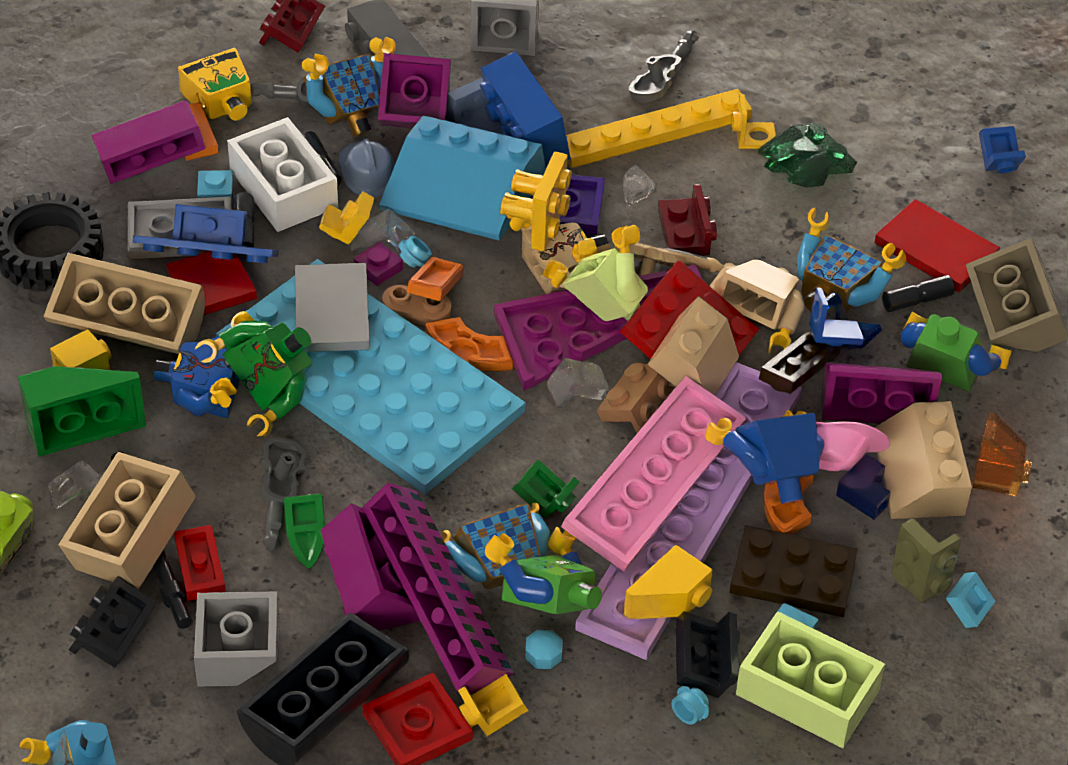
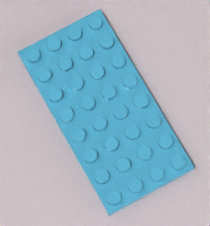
[216,259,526,495]

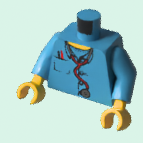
[19,720,117,765]

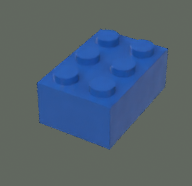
[480,51,571,168]

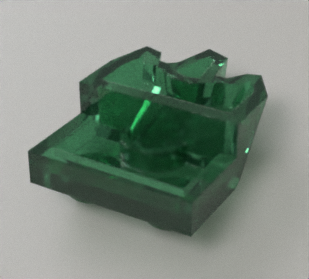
[757,122,857,188]

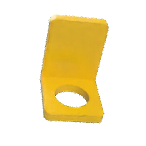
[731,94,777,149]

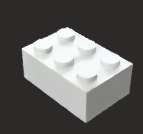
[227,117,338,232]

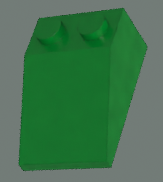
[17,366,146,457]

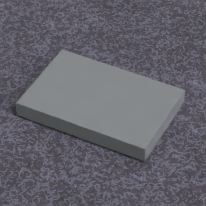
[128,197,232,259]
[295,263,370,352]

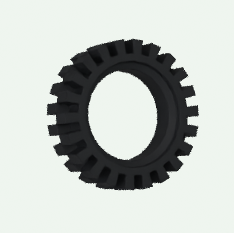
[0,192,104,291]

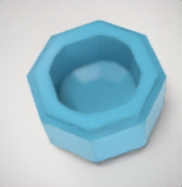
[525,630,563,669]

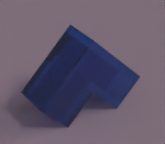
[836,454,891,520]

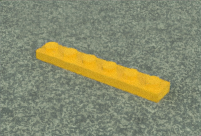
[566,89,752,168]

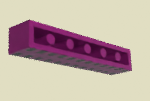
[362,483,514,695]

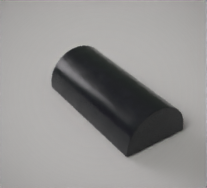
[237,612,409,765]

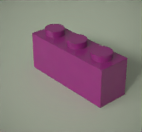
[91,100,206,184]

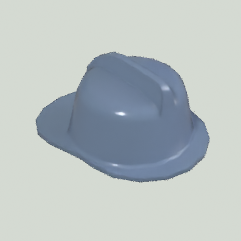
[339,139,395,197]

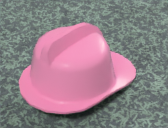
[816,422,890,471]

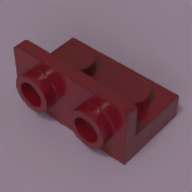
[258,0,325,53]
[658,184,717,256]

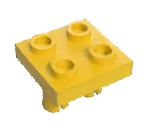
[500,151,572,251]

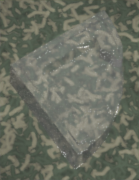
[623,165,657,206]

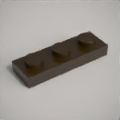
[759,329,841,394]

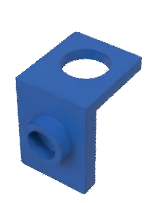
[809,288,864,346]

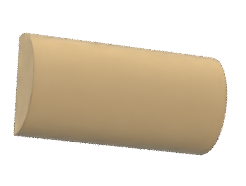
[43,253,205,354]

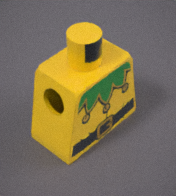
[178,48,252,121]

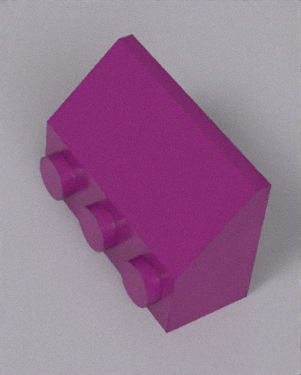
[822,363,942,424]
[320,503,420,630]

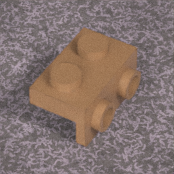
[596,363,676,433]

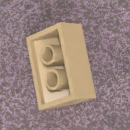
[875,401,972,519]

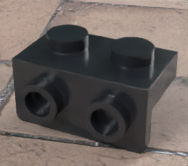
[676,611,741,698]

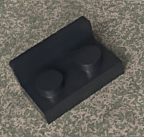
[68,577,157,668]

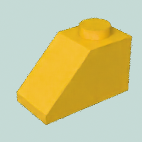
[624,545,713,619]

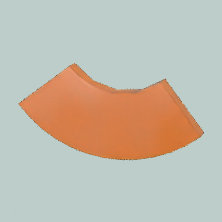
[425,317,513,372]
[763,475,814,535]

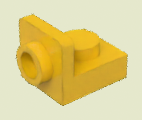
[319,191,374,245]

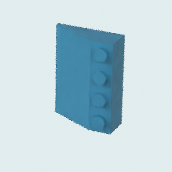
[379,115,546,241]

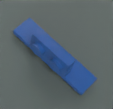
[133,204,279,263]

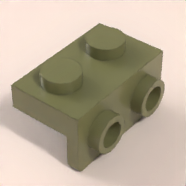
[891,518,961,603]

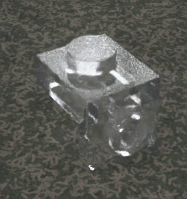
[547,358,610,409]

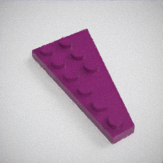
[494,265,703,391]

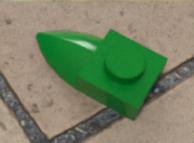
[284,493,326,569]

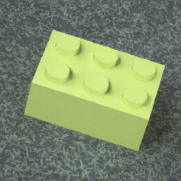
[736,611,885,748]

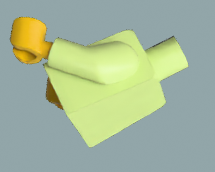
[562,225,648,321]

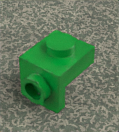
[512,459,580,519]

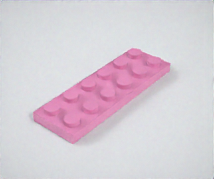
[561,376,746,572]

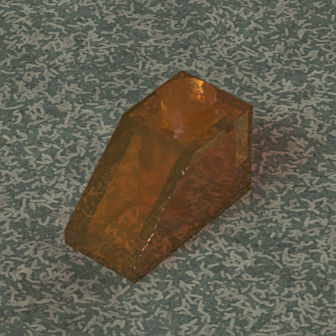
[972,412,1032,496]

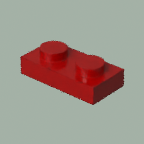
[174,524,226,601]

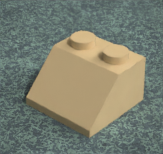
[647,296,739,396]

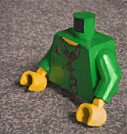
[195,321,312,437]

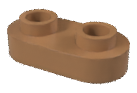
[382,285,452,326]

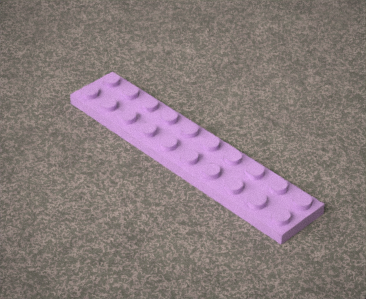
[575,362,802,660]

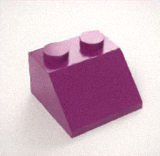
[378,53,451,128]

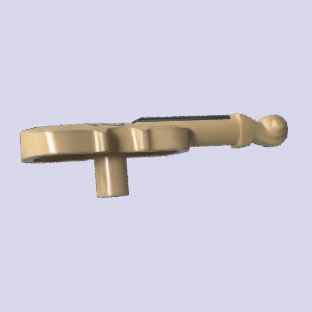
[614,243,735,276]

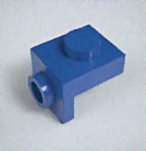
[979,126,1026,174]

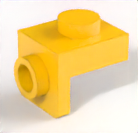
[458,674,528,736]

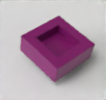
[354,242,403,286]

